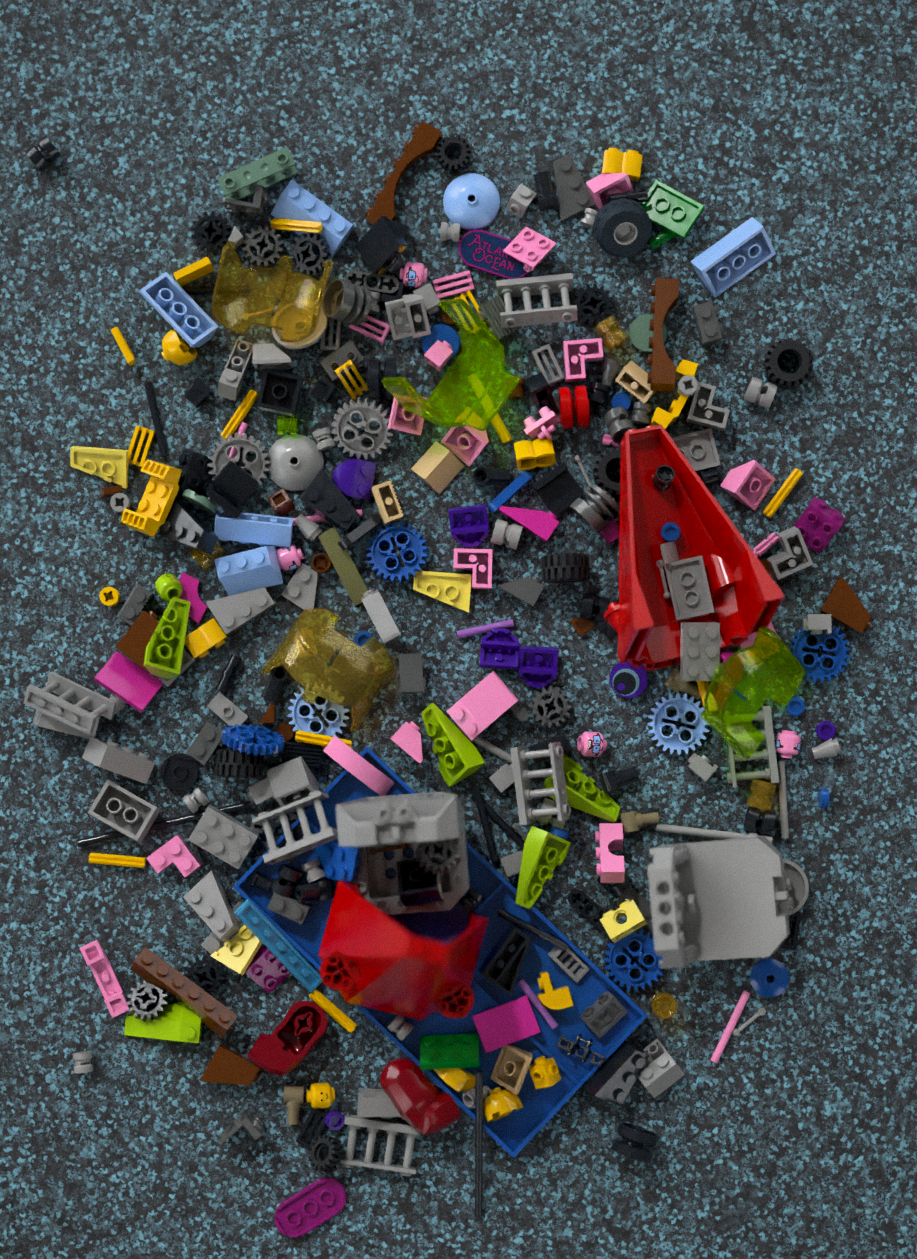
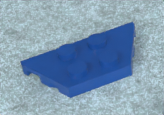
[315,840,364,882]

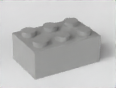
[88,779,160,844]
[188,804,259,869]

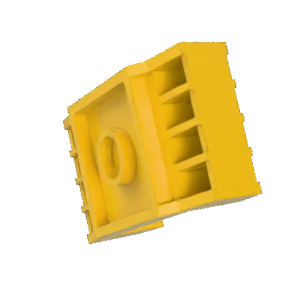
[650,360,698,430]
[121,459,182,537]

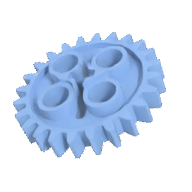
[287,682,350,737]
[647,692,710,755]

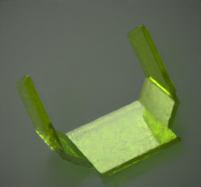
[382,299,521,431]

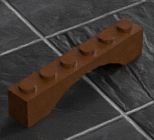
[365,121,442,226]
[647,278,679,392]
[130,947,238,1038]

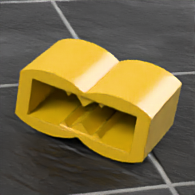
[601,148,643,181]
[514,437,556,470]
[185,618,227,659]

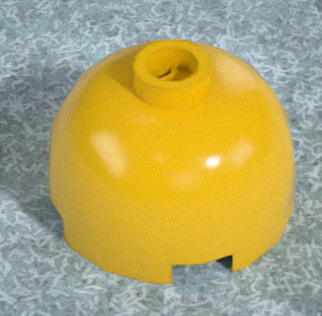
[161,328,198,366]
[483,1087,523,1122]

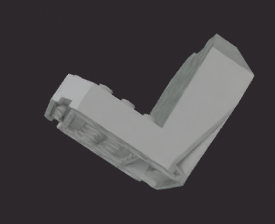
[336,791,470,915]
[648,836,794,969]

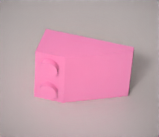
[446,671,518,741]

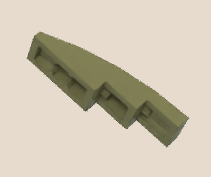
[318,526,368,606]

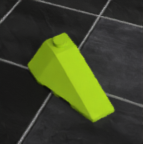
[143,597,191,679]
[421,703,485,787]
[542,754,620,823]
[515,826,571,909]
[124,1001,203,1043]

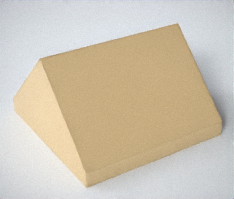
[411,441,465,495]
[490,1044,532,1095]

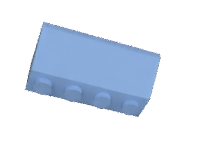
[271,180,354,260]
[691,217,776,298]
[139,272,219,347]

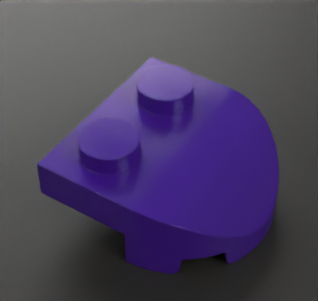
[332,459,376,501]
[448,504,489,547]
[479,628,519,670]
[519,646,558,688]

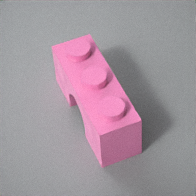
[595,823,625,883]

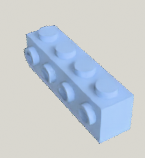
[214,510,294,548]

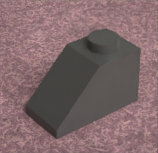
[500,576,544,607]

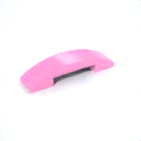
[323,736,395,796]
[79,940,130,1018]

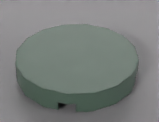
[629,314,667,353]
[182,489,218,515]

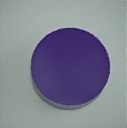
[816,721,836,740]
[325,1110,345,1131]

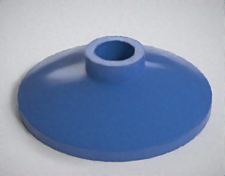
[750,958,789,997]

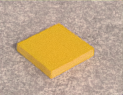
[174,257,215,287]

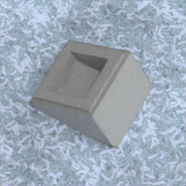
[226,226,244,251]
[660,542,679,564]

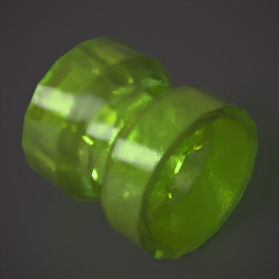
[277,416,298,435]

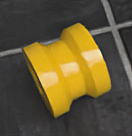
[99,587,121,607]

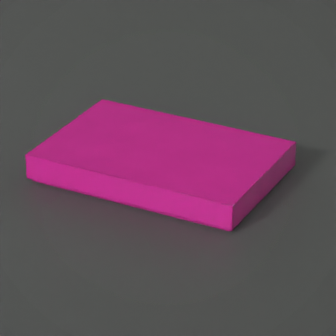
[94,651,163,713]
[472,995,541,1053]

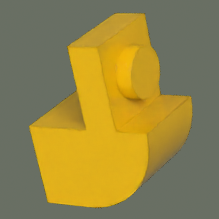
[537,971,573,1010]
[433,1068,475,1093]

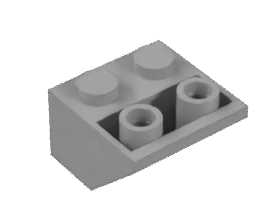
[267,756,319,807]
[638,1039,685,1098]

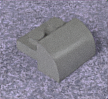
[385,294,431,340]

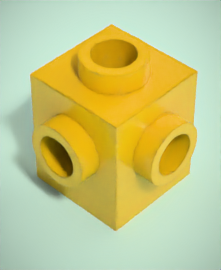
[528,1056,561,1089]

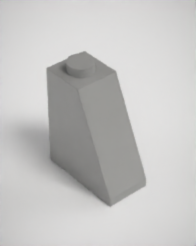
[361,589,401,643]

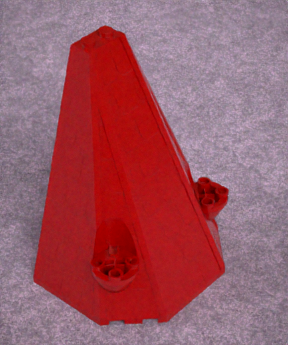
[603,425,784,671]
[318,880,489,1021]

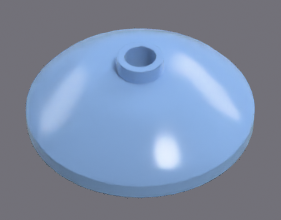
[443,173,500,230]

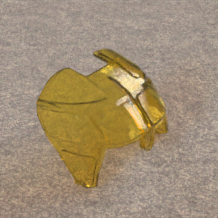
[212,241,334,342]
[261,608,394,732]

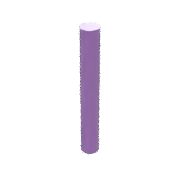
[456,619,514,638]
[517,979,558,1030]

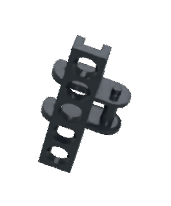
[556,1034,606,1067]

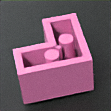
[563,338,603,383]
[453,548,492,589]
[146,834,202,877]

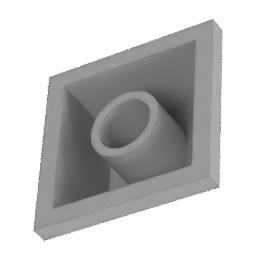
[252,341,294,370]

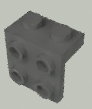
[222,185,270,218]
[218,1112,266,1146]

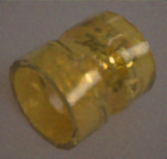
[594,315,629,351]
[189,543,225,571]
[746,779,777,811]
[650,991,677,1019]

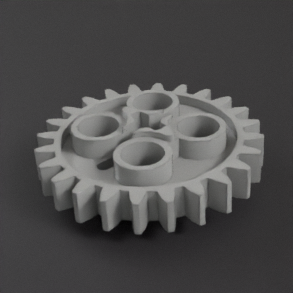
[331,398,394,460]
[207,432,270,485]

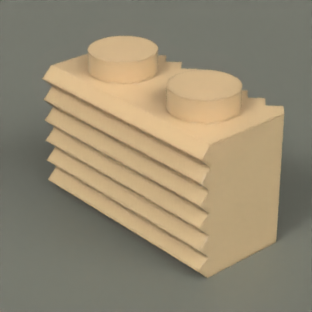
[615,361,656,403]
[371,481,404,525]

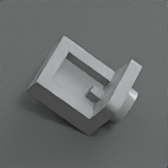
[506,184,537,218]

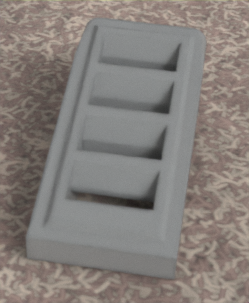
[547,946,590,983]

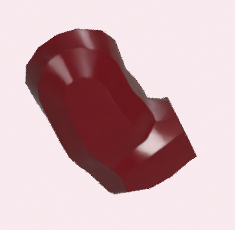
[247,1001,327,1076]
[380,1057,461,1135]

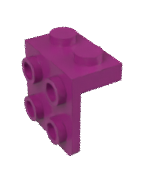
[793,496,846,553]
[245,943,290,993]

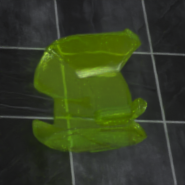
[701,627,806,760]

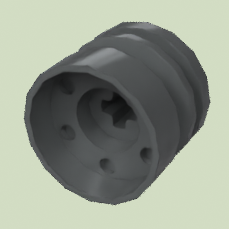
[322,278,372,326]
[570,483,620,534]

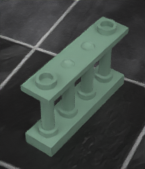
[217,147,298,201]

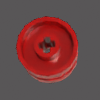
[558,385,590,430]

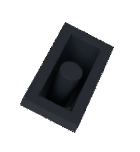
[524,372,559,419]

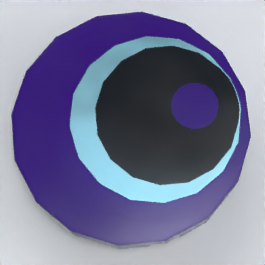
[609,661,648,698]

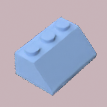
[214,546,283,596]

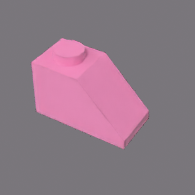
[424,340,453,372]

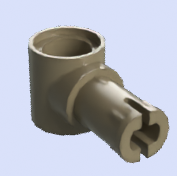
[664,668,701,700]
[620,811,660,833]
[284,1086,304,1125]

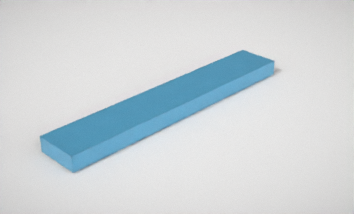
[234,899,322,993]

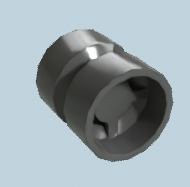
[604,407,635,444]

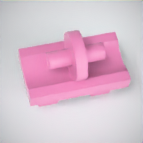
[524,406,561,440]

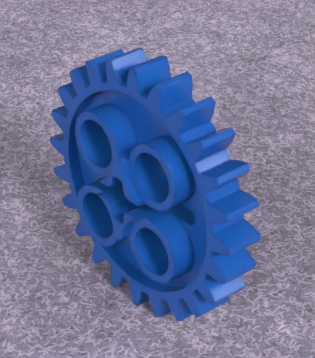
[366,522,429,584]
[787,623,851,683]
[222,724,285,756]
[604,928,663,991]

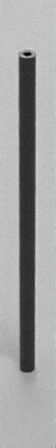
[77,802,247,847]

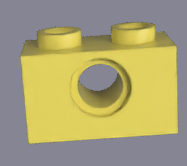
[600,900,647,943]

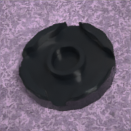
[161,753,200,792]

